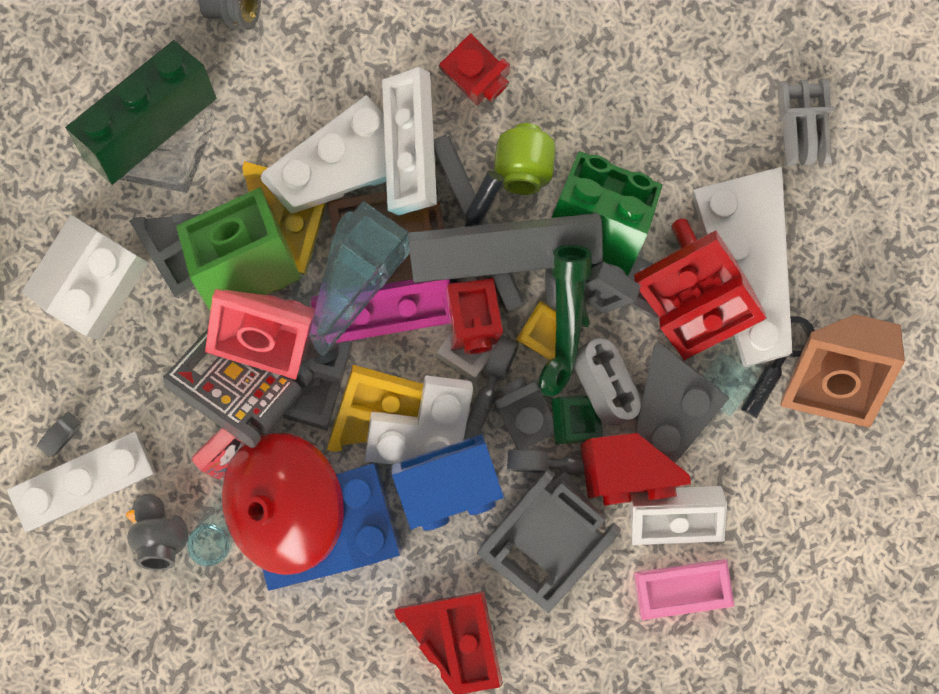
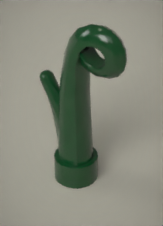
[539,245,592,397]

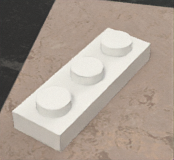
[382,67,437,215]
[7,432,157,532]

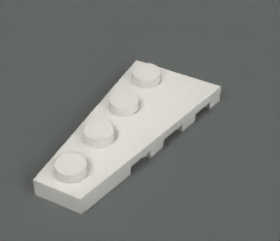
[692,167,792,368]

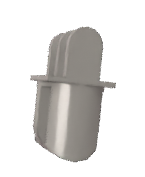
[778,79,834,166]

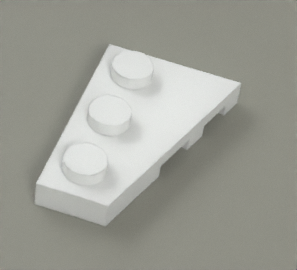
[260,95,386,214]

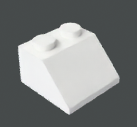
[22,215,149,340]

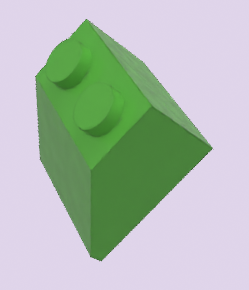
[176,187,301,311]

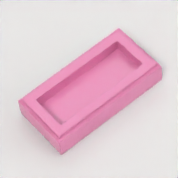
[634,559,734,620]

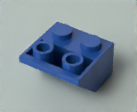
[392,434,504,531]

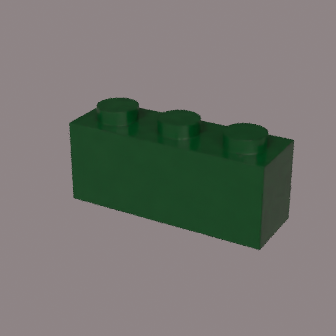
[65,40,217,185]

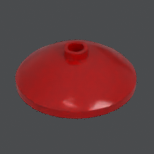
[222,433,344,575]

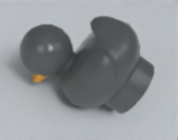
[126,494,189,570]

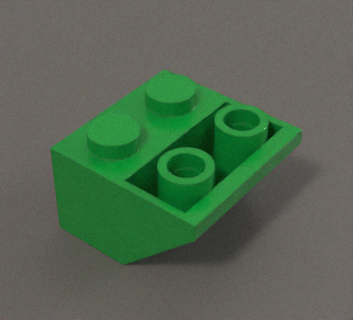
[551,151,663,276]

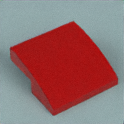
[634,230,767,360]

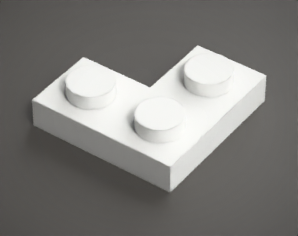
[365,375,473,465]

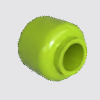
[494,123,556,195]

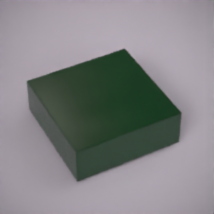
[551,396,603,445]

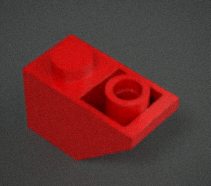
[580,433,691,506]

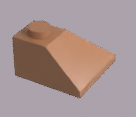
[780,314,905,428]

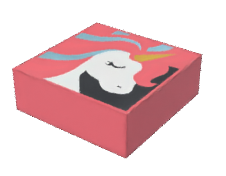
[191,428,245,480]

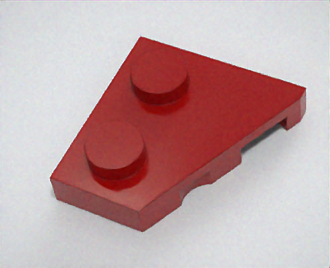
[394,591,503,694]

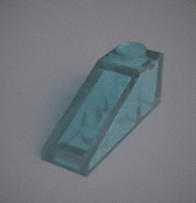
[309,201,410,357]

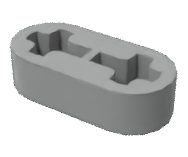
[575,338,641,426]

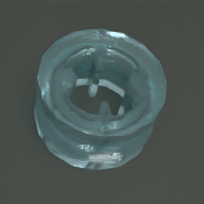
[187,523,232,566]

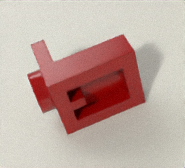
[438,33,510,106]
[445,278,503,355]

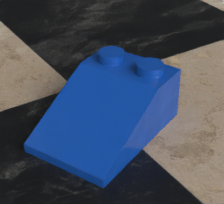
[261,463,403,591]

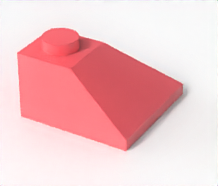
[205,289,317,380]

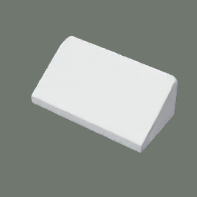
[630,486,727,545]

